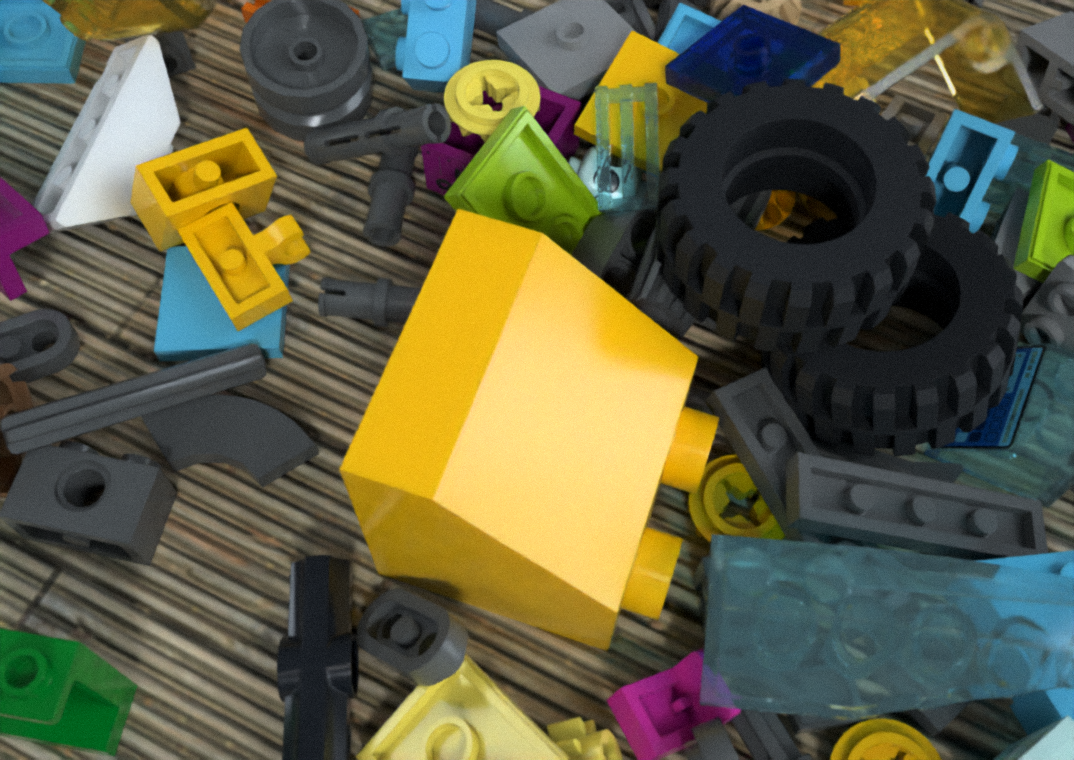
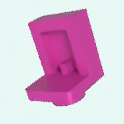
[607,647,741,760]

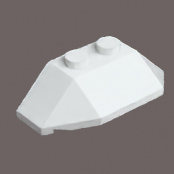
[32,33,181,233]

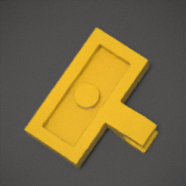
[177,201,311,331]

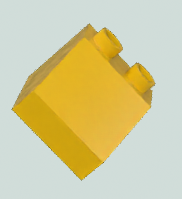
[339,209,720,652]

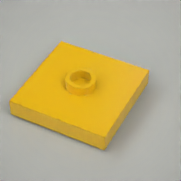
[574,30,737,178]

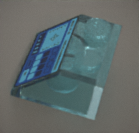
[923,343,1074,508]

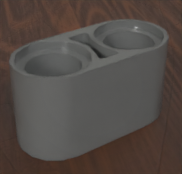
[571,209,656,300]

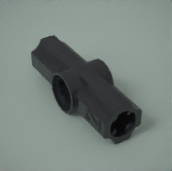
[277,555,359,760]

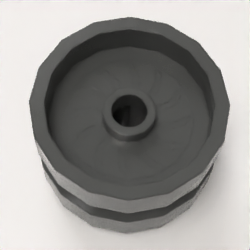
[239,0,374,141]

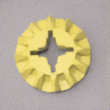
[444,60,540,142]

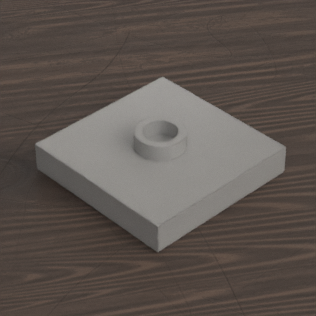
[496,0,636,100]

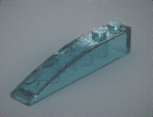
[699,534,1074,721]

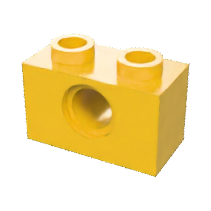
[130,128,277,252]

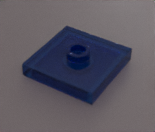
[665,4,841,103]

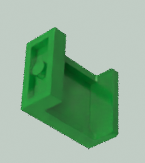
[0,628,138,757]

